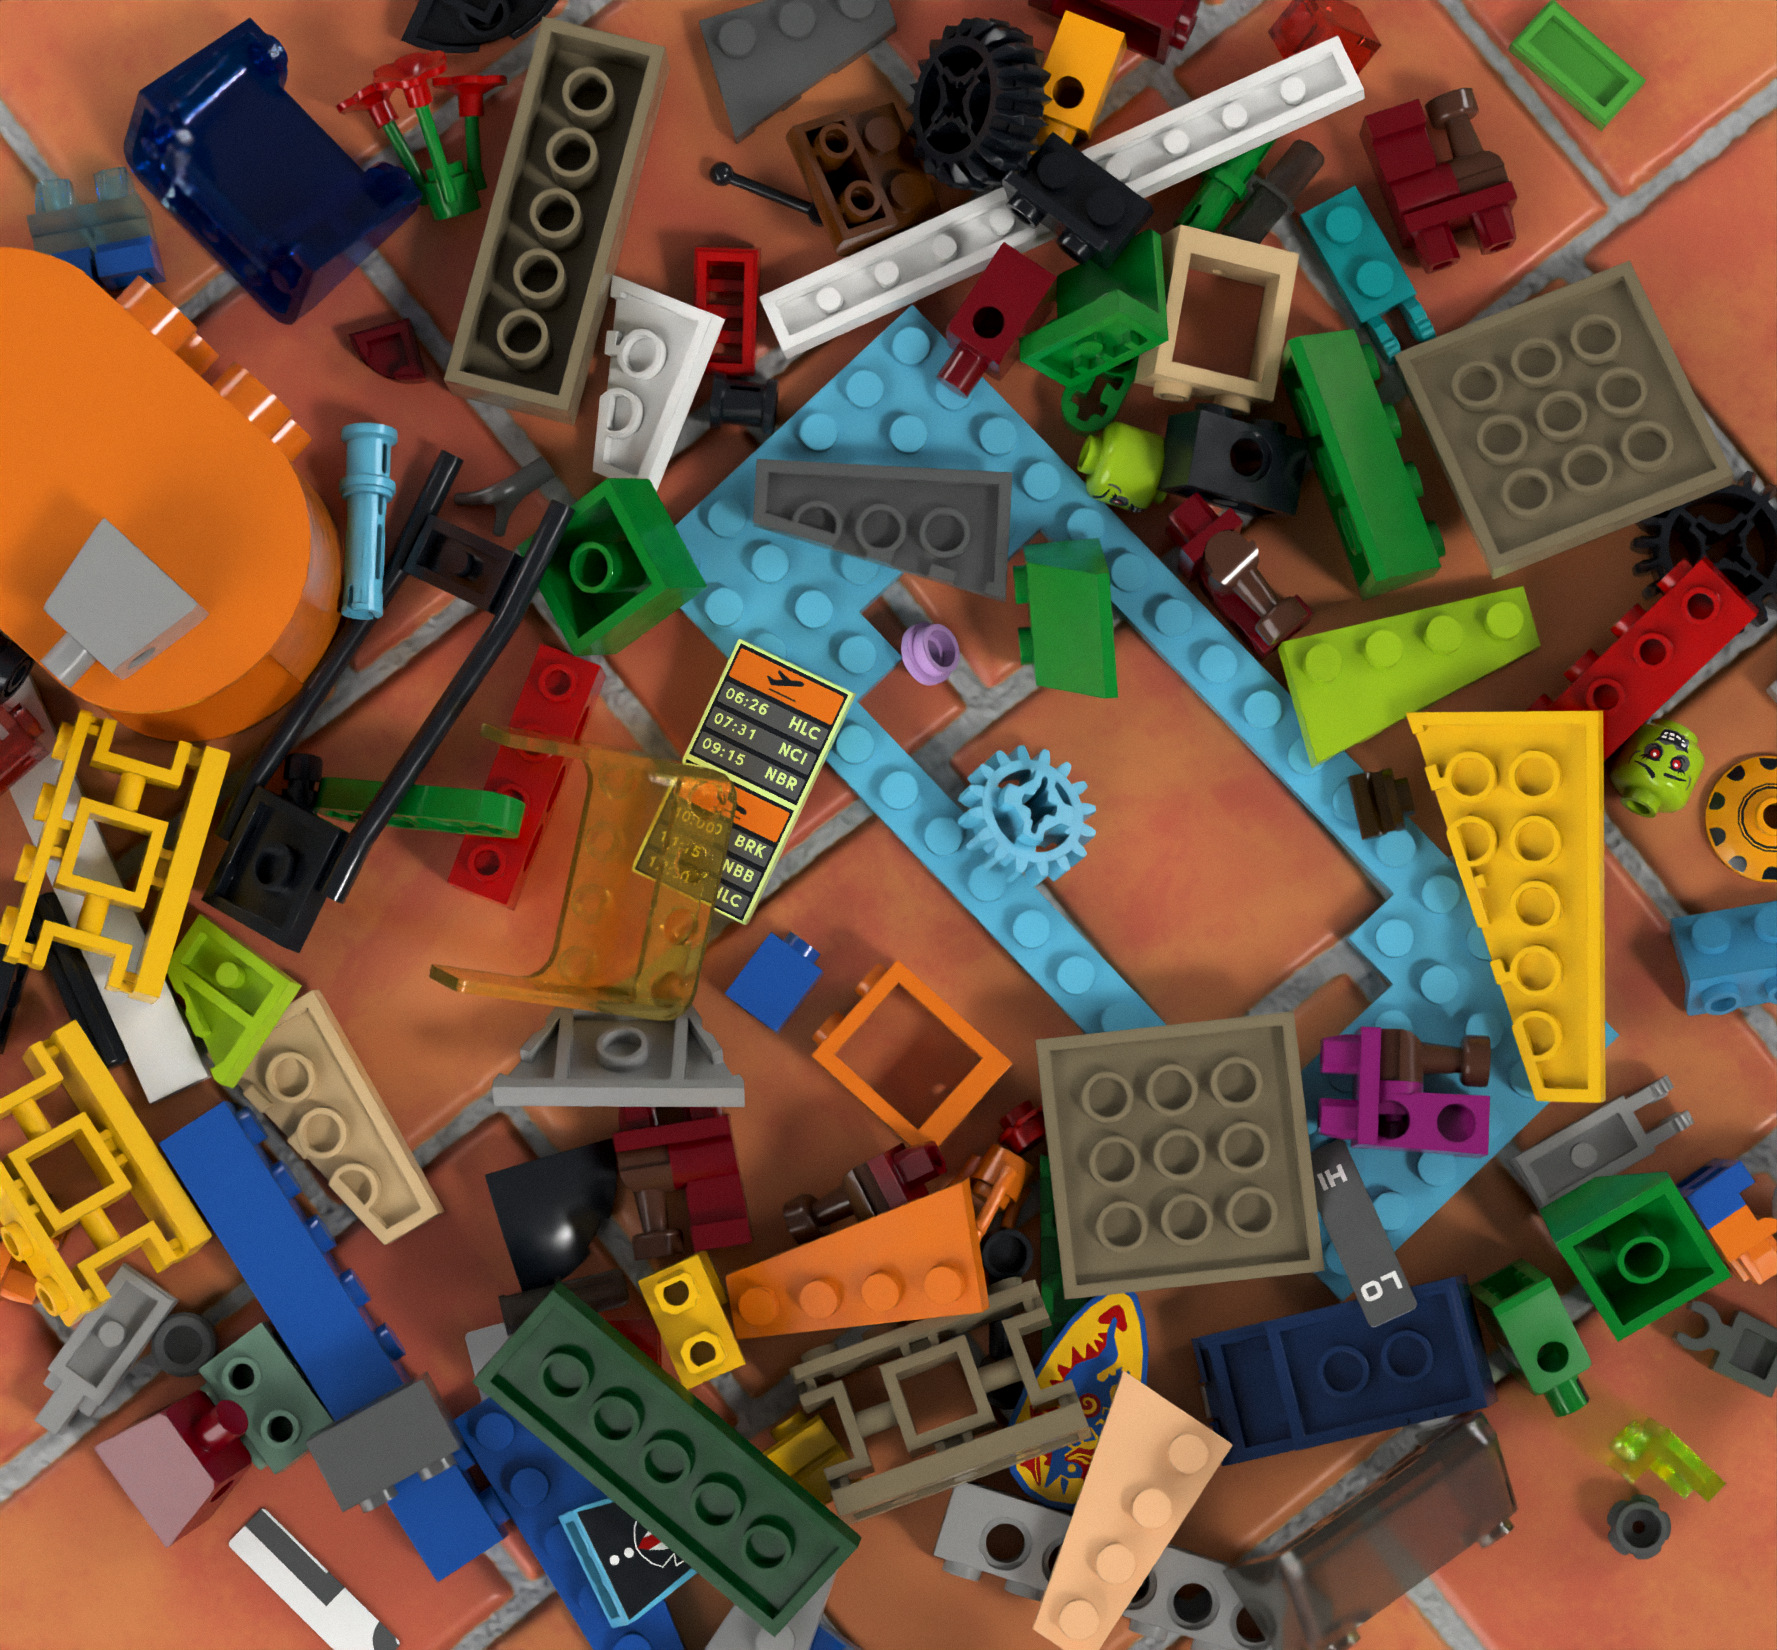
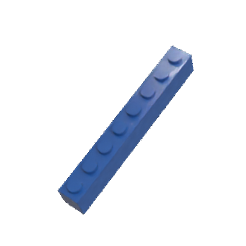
[158,1101,511,1583]

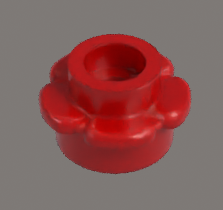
[997,1100,1046,1156]

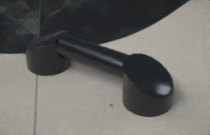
[978,1227,1033,1410]

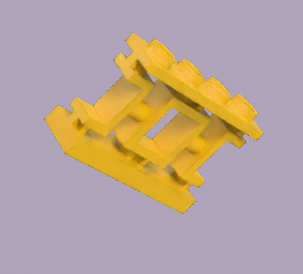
[0,709,231,1004]
[0,1019,212,1327]

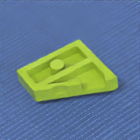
[167,914,302,1089]

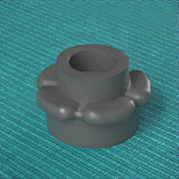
[1607,1494,1671,1559]

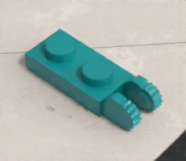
[1298,185,1437,366]

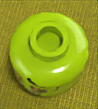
[1077,421,1167,513]
[1610,718,1705,818]

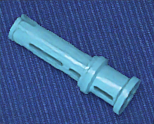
[339,423,398,620]

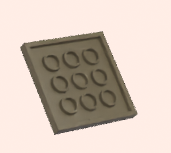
[1394,261,1734,579]
[1035,1011,1325,1300]

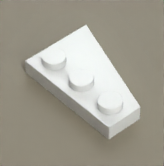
[592,274,725,492]

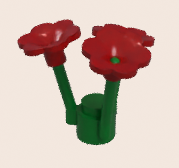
[336,50,508,221]

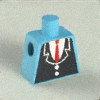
[558,1498,698,1629]

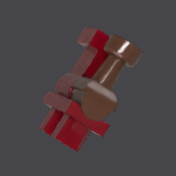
[1359,88,1518,274]
[1164,492,1313,663]
[612,1107,754,1261]
[783,1140,947,1245]

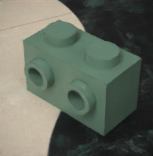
[198,1321,334,1474]

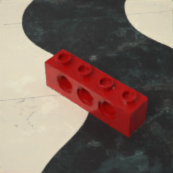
[447,643,606,911]

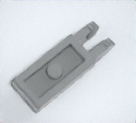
[1509,1075,1695,1216]

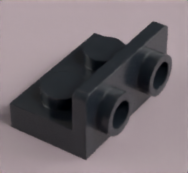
[1001,132,1154,271]

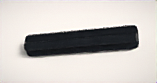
[29,892,129,1071]

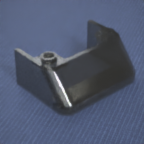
[1222,1411,1518,1650]

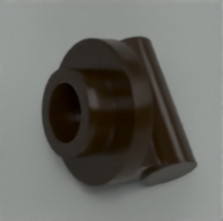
[1348,768,1416,840]

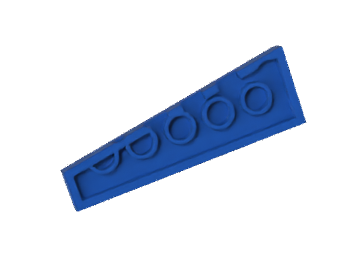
[454,1397,687,1650]

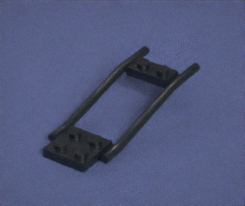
[201,450,575,953]

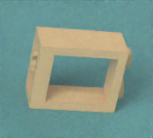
[1134,225,1299,417]

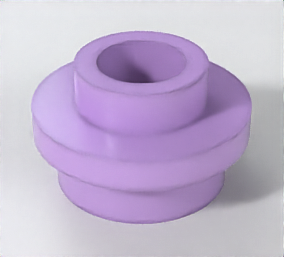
[901,622,960,686]

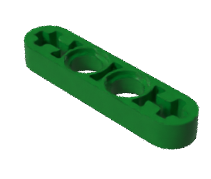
[313,777,526,838]

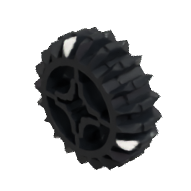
[906,17,1053,192]
[1630,471,1777,636]

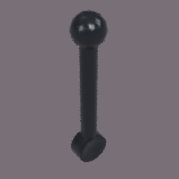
[709,162,824,227]

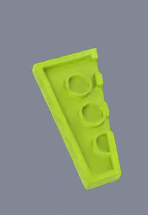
[1278,586,1541,769]

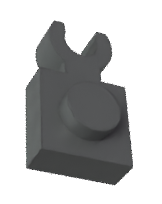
[1672,1301,1777,1398]

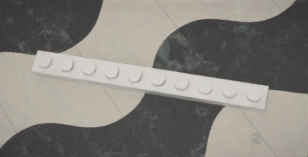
[759,35,1365,359]

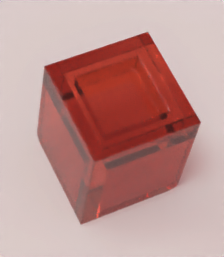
[1268,0,1382,76]

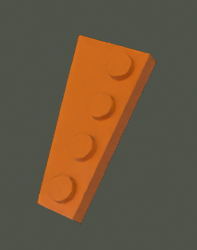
[725,1178,990,1340]

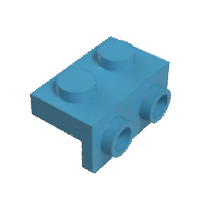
[1670,901,1777,1016]

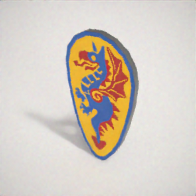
[1007,1292,1149,1511]

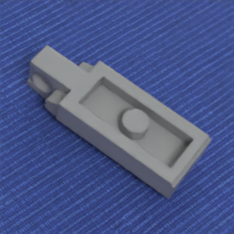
[34,1262,180,1436]

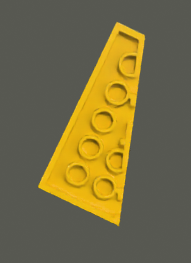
[1406,711,1606,1103]

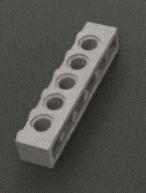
[933,1481,1332,1650]

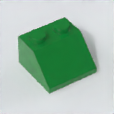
[1013,538,1118,699]
[1539,1171,1732,1342]

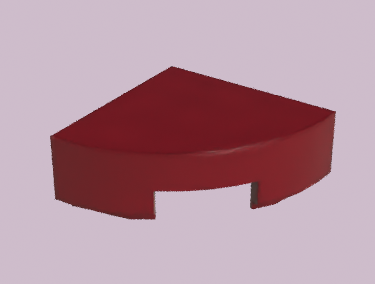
[348,318,428,384]

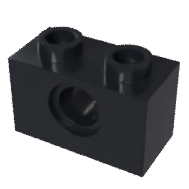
[1157,403,1309,520]

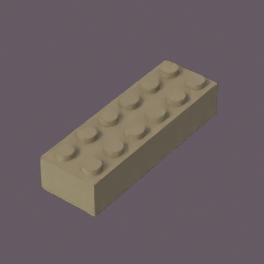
[444,16,670,426]

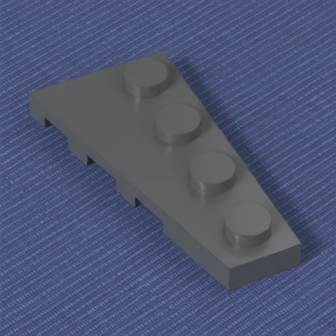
[753,459,1013,603]

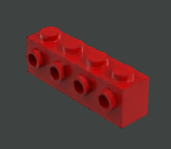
[1525,555,1759,761]

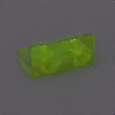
[1606,1417,1726,1502]

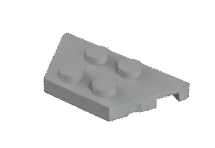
[492,1000,745,1107]

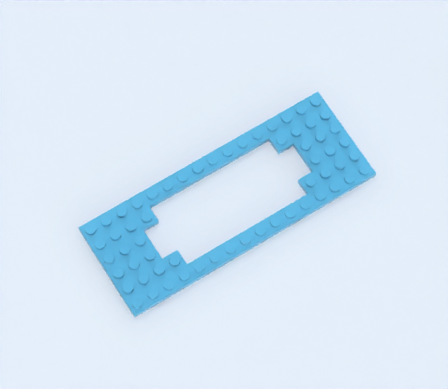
[675,305,1619,1302]

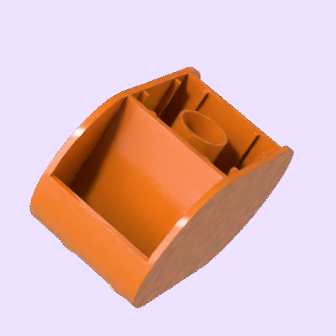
[0,247,345,743]

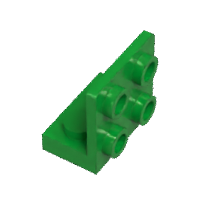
[1019,229,1169,389]

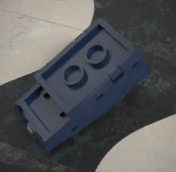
[1191,1274,1498,1466]

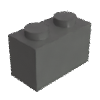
[305,1371,464,1513]

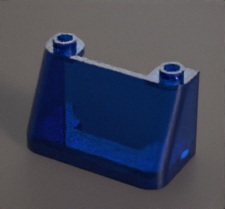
[124,18,423,325]

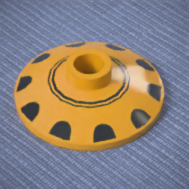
[1705,756,1777,883]

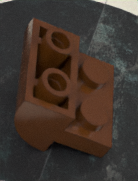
[785,102,943,257]

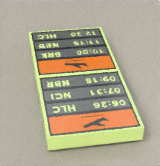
[631,639,856,925]

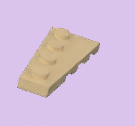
[206,989,445,1245]

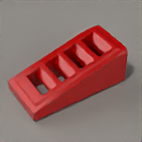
[693,245,761,377]

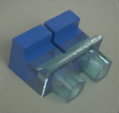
[26,167,166,292]

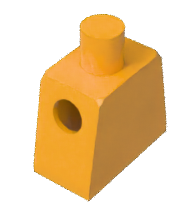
[1028,10,1127,156]

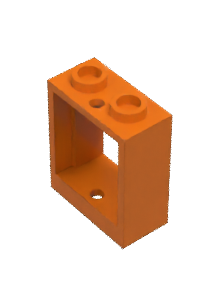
[811,959,1013,1147]

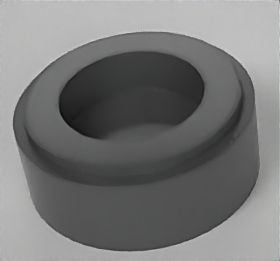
[151,1312,219,1377]

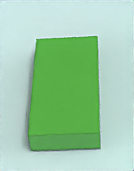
[1508,0,1646,132]

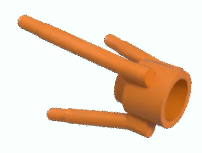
[945,1144,1035,1287]

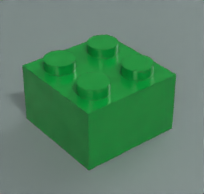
[517,478,707,656]

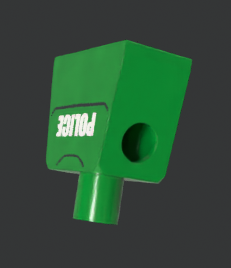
[1470,1258,1592,1417]

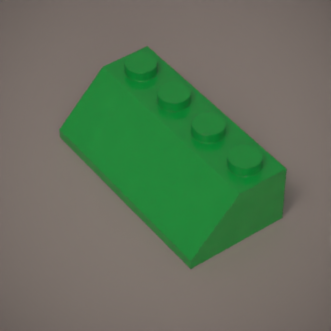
[1279,329,1446,601]

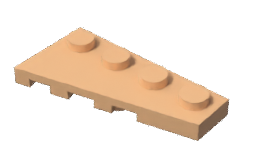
[1032,1371,1233,1650]

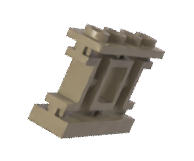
[789,1277,1092,1526]

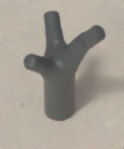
[454,456,555,537]

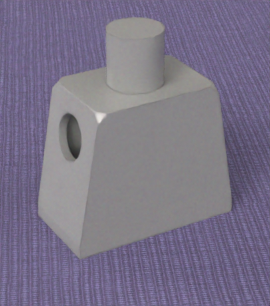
[40,518,209,688]

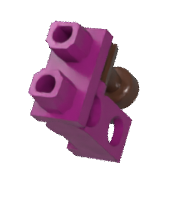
[1317,1026,1491,1159]

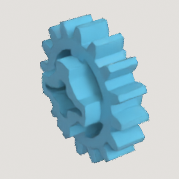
[958,745,1096,886]

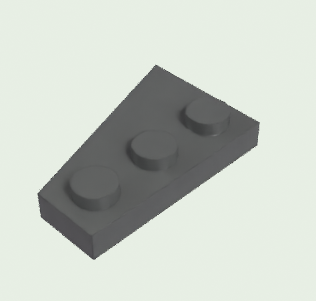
[699,0,897,144]

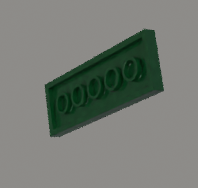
[472,1281,862,1637]

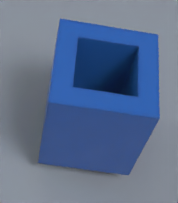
[724,931,824,1035]

